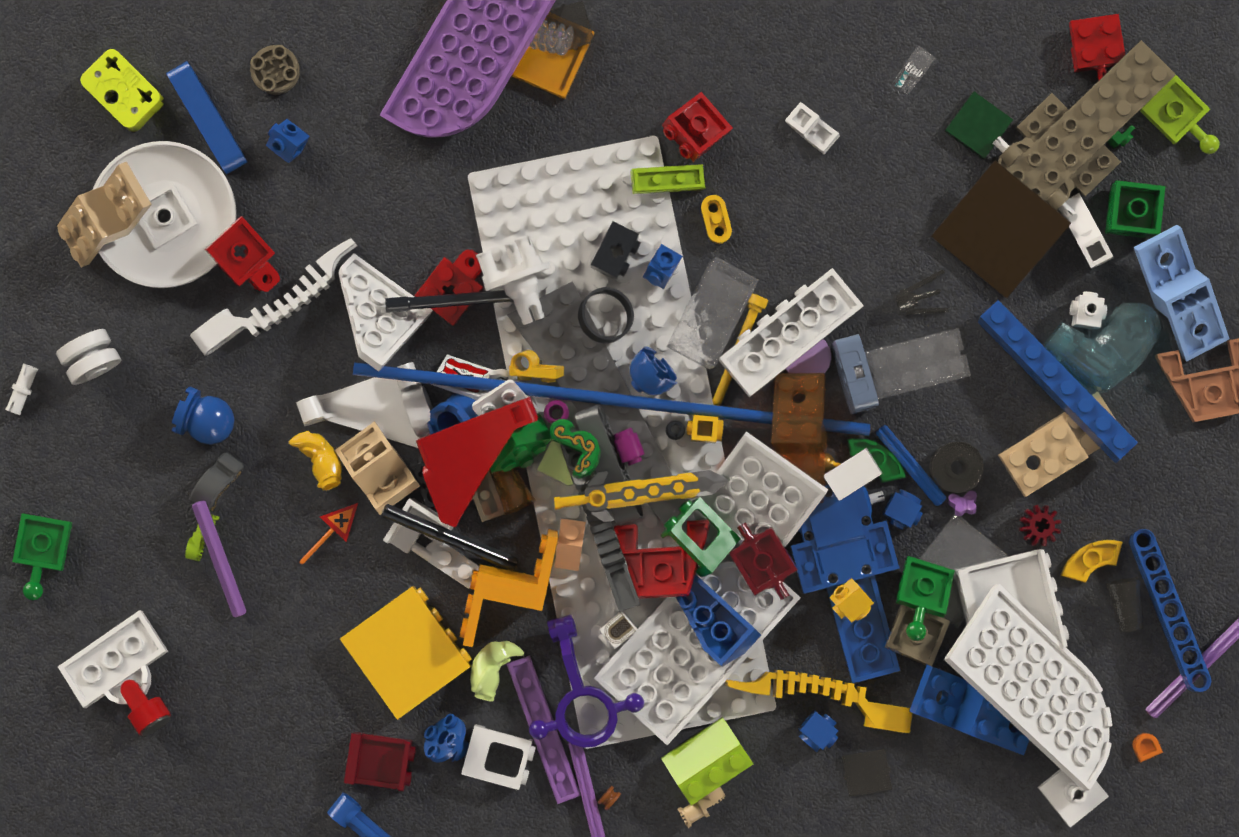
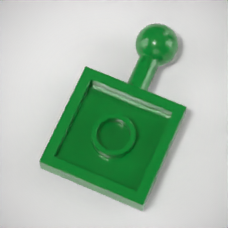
[12,513,72,601]
[896,556,955,641]

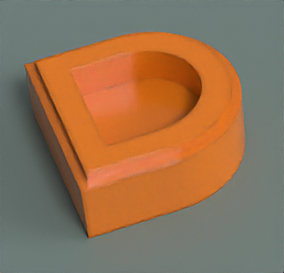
[1133,733,1163,762]

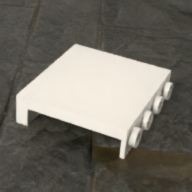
[954,549,1069,647]

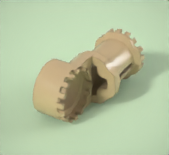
[678,787,725,828]

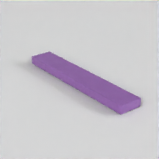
[507,655,581,804]

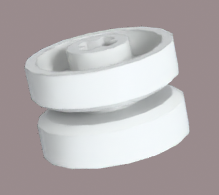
[56,329,121,385]

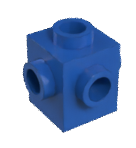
[266,119,310,163]

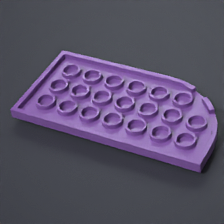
[380,0,556,137]

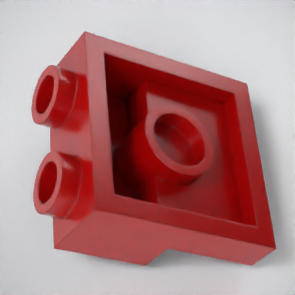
[662,92,733,162]

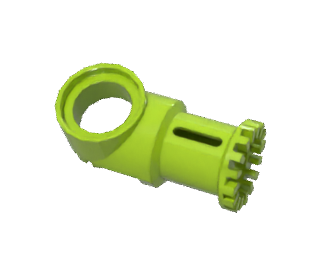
[185,515,219,561]

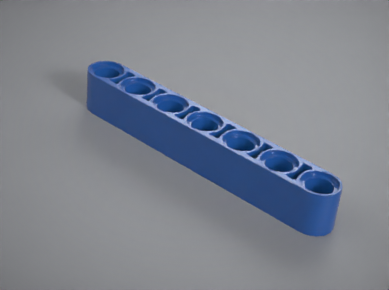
[1129,529,1211,692]

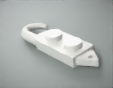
[411,541,479,589]

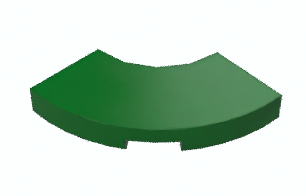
[847,439,906,483]

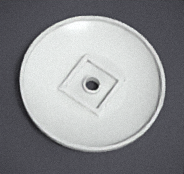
[93,141,236,288]

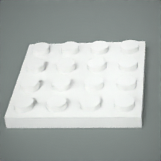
[694,432,828,547]

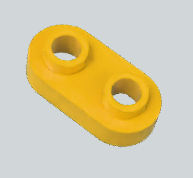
[701,195,732,244]

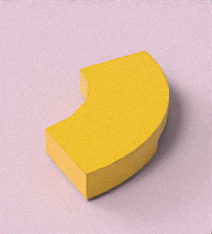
[1061,540,1122,583]

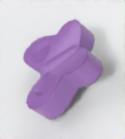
[948,491,977,516]

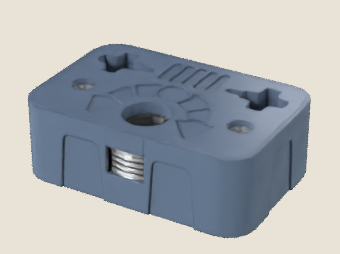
[831,334,879,415]

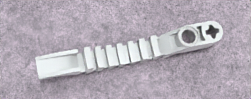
[190,239,357,356]

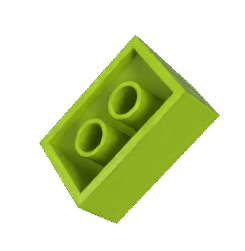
[661,717,753,806]

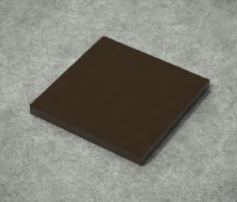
[931,160,1071,298]

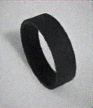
[578,287,634,343]

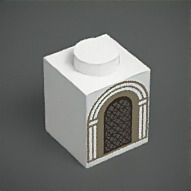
[598,612,638,649]

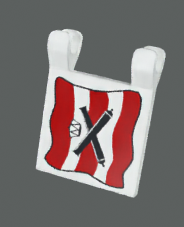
[431,354,509,400]

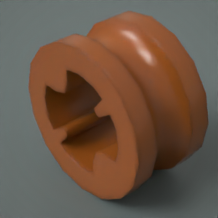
[597,785,621,810]

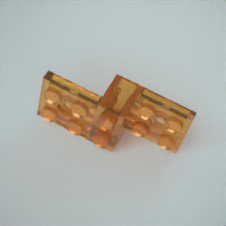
[771,373,827,503]

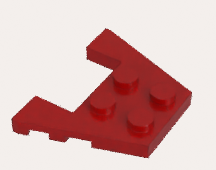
[614,520,711,599]

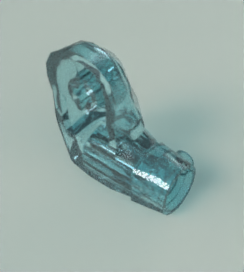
[1043,303,1161,393]

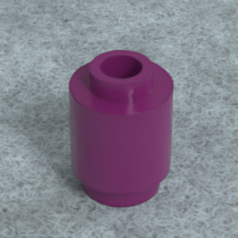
[544,400,569,425]
[613,427,645,466]

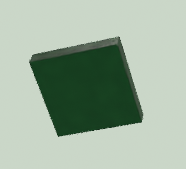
[944,92,1013,160]

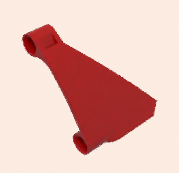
[416,397,538,528]

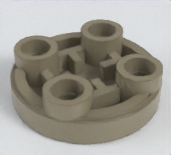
[250,45,300,95]

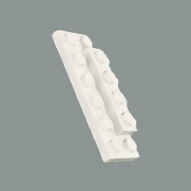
[718,268,863,398]

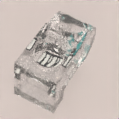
[892,45,936,95]

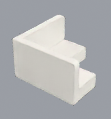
[824,448,882,501]
[383,498,454,553]

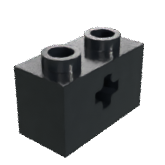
[591,221,641,281]

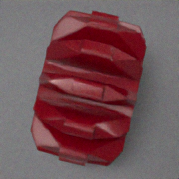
[1019,505,1062,546]

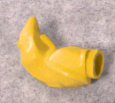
[289,431,342,490]

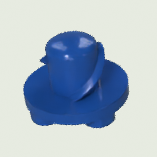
[424,714,469,763]

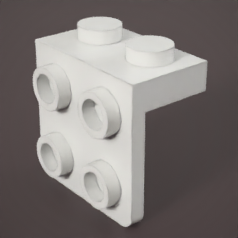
[472,380,539,416]

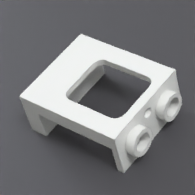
[461,724,536,790]

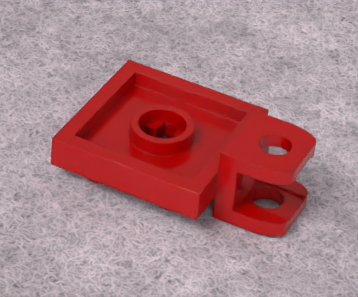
[204,216,280,292]
[415,249,484,326]

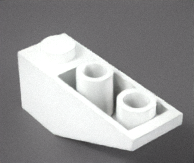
[1061,193,1114,269]

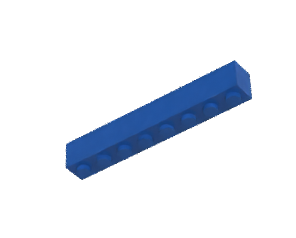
[978,300,1138,464]

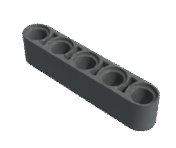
[575,405,643,525]

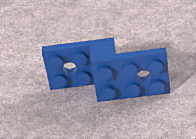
[909,665,1029,755]

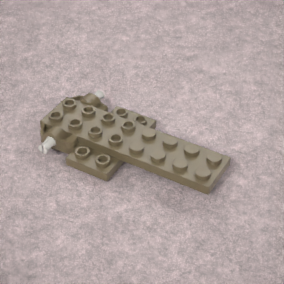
[992,40,1176,220]

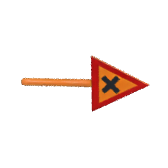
[300,503,358,564]

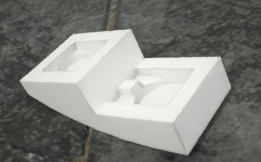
[785,102,840,154]

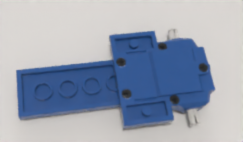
[790,485,900,683]

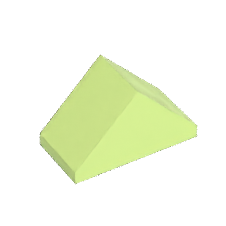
[537,439,574,486]

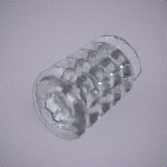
[529,20,574,56]

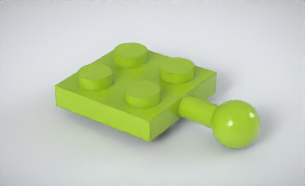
[1139,75,1220,154]

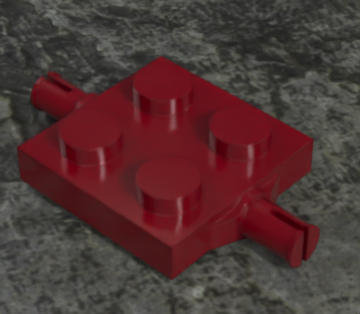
[729,522,798,600]

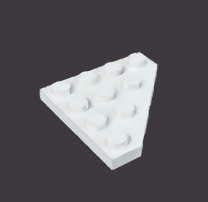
[338,254,433,371]

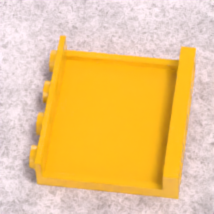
[340,586,472,720]

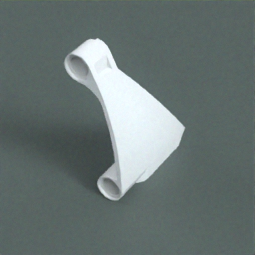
[296,362,433,448]

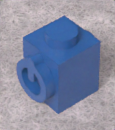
[643,244,683,289]
[882,489,923,530]
[798,710,838,752]

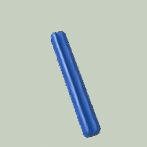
[876,425,946,506]

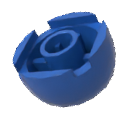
[629,346,677,396]

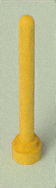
[712,293,769,406]

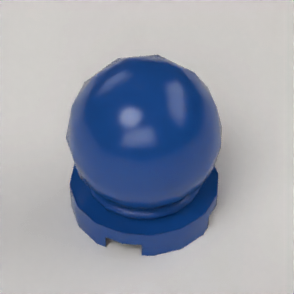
[171,386,234,445]
[427,393,478,434]

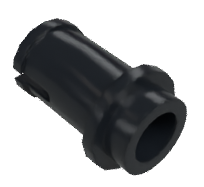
[665,421,685,440]

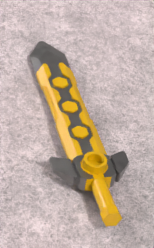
[554,470,728,522]

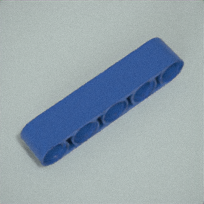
[166,61,248,175]

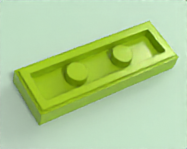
[630,164,705,194]

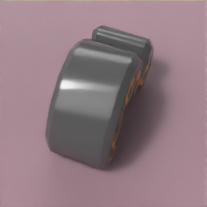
[190,452,244,512]

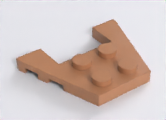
[1155,338,1239,422]

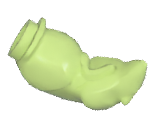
[470,641,524,701]

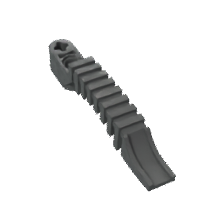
[561,428,640,613]

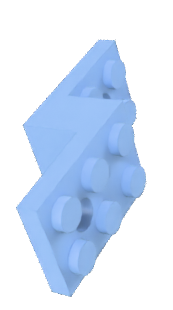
[1134,225,1229,362]

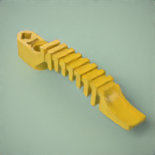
[725,670,913,733]

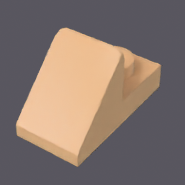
[554,519,586,571]

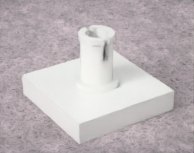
[1037,769,1109,827]

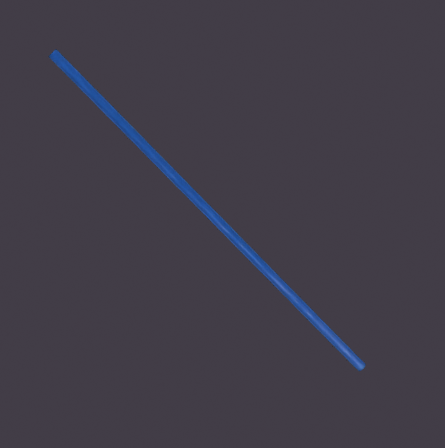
[353,362,870,436]

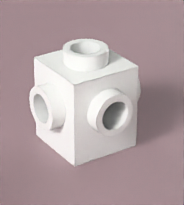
[1070,292,1107,330]

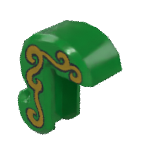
[550,419,601,478]

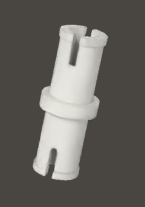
[5,364,38,415]

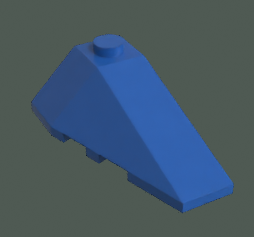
[676,574,761,667]

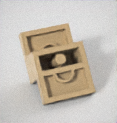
[335,421,420,515]

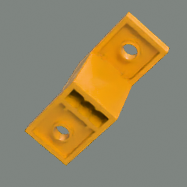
[459,529,558,647]

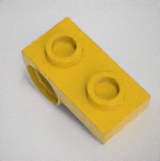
[509,350,564,383]

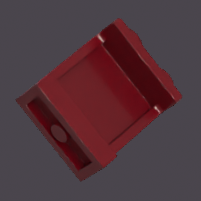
[344,732,416,792]

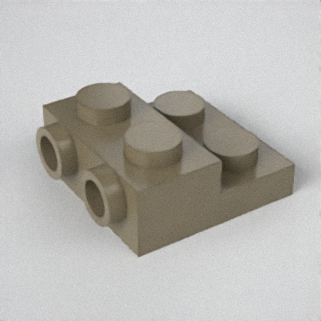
[885,605,950,666]

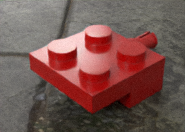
[1069,14,1125,80]

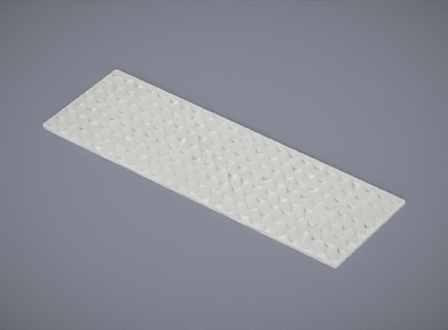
[468,136,776,749]

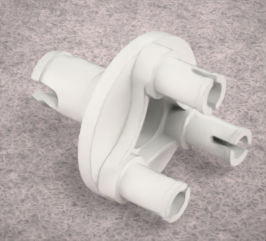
[476,235,551,325]

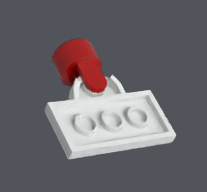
[58,610,171,736]

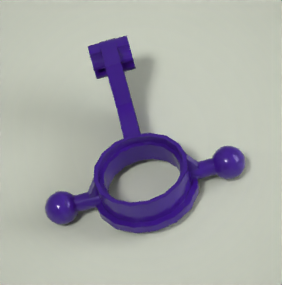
[529,615,644,748]

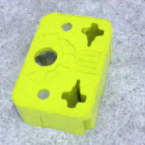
[80,49,164,132]

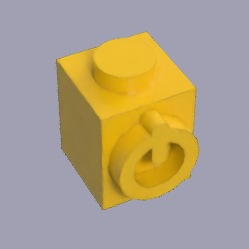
[686,415,723,443]
[829,578,874,623]

